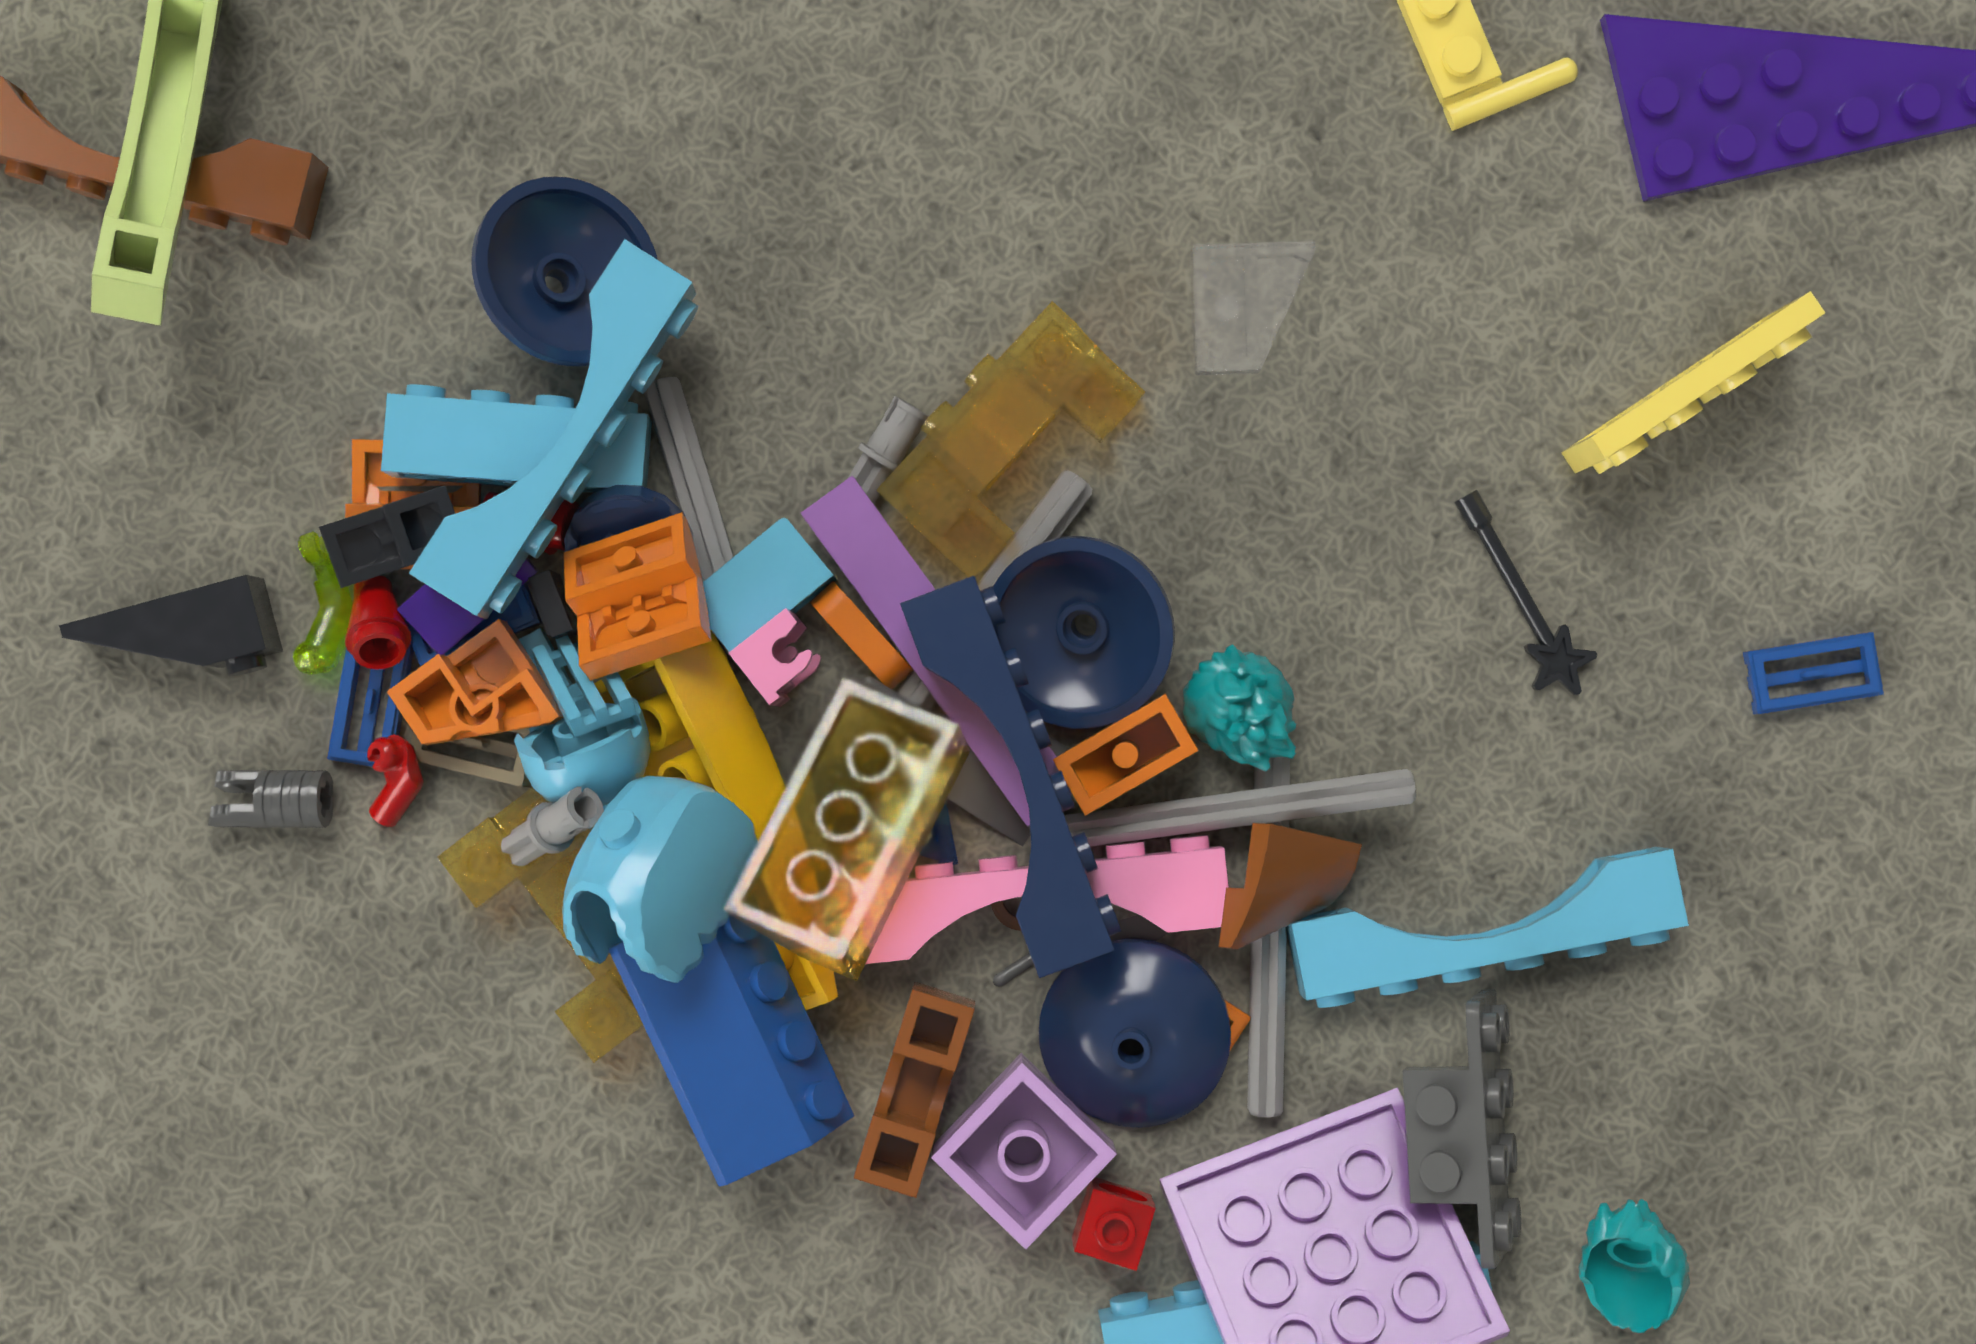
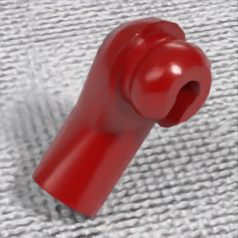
[367,734,424,827]

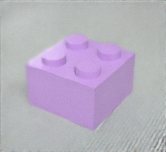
[931,1053,1117,1249]

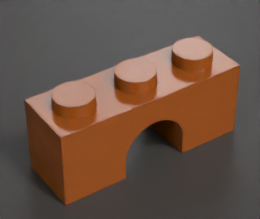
[854,982,975,1198]

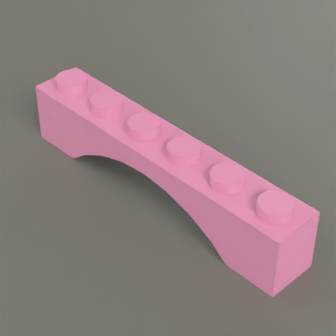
[837,835,1229,966]

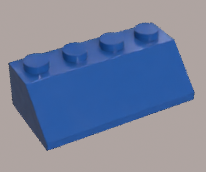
[608,882,855,1187]

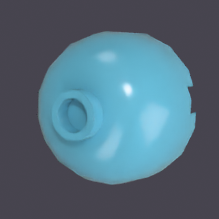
[514,695,651,810]

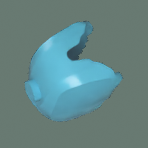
[562,776,760,983]

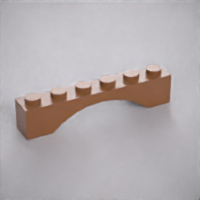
[0,76,329,245]

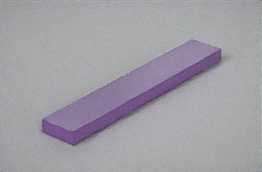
[801,475,1072,827]

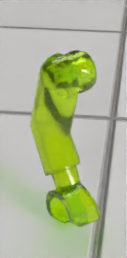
[293,531,353,675]

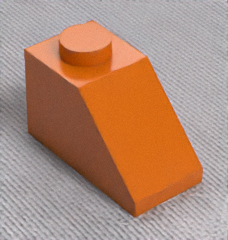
[1052,693,1198,816]

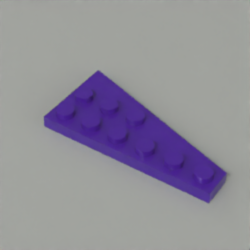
[1600,14,1976,202]

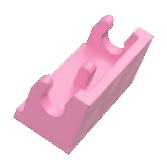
[729,608,821,707]

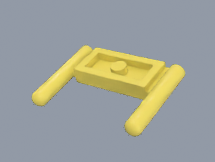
[1397,0,1578,131]

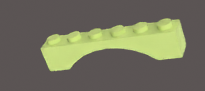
[91,0,223,326]

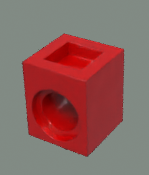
[1072,1177,1156,1271]

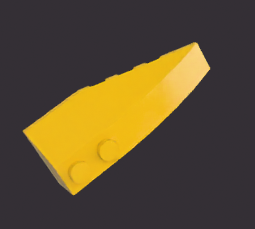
[594,629,838,1010]

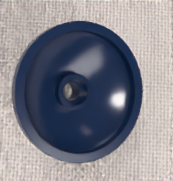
[471,176,658,366]
[993,536,1175,729]
[1039,939,1231,1128]

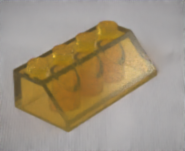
[724,678,970,982]

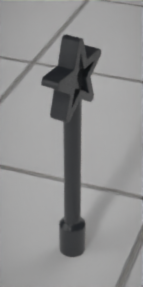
[1455,490,1597,695]

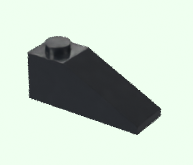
[59,575,283,676]

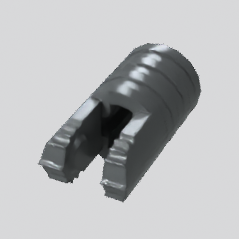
[208,770,333,828]

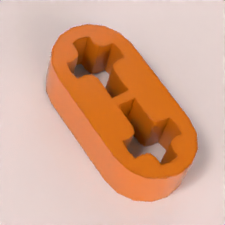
[810,581,914,690]

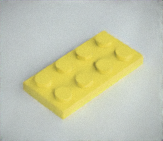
[1561,291,1825,474]

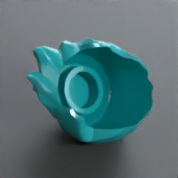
[1182,644,1297,772]
[1578,1199,1690,1333]

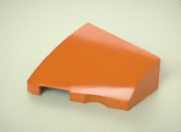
[387,619,564,745]

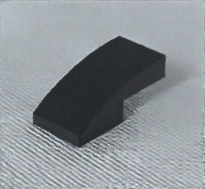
[319,485,455,588]

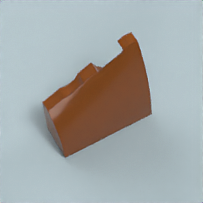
[1219,823,1362,949]

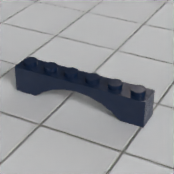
[900,576,1121,978]

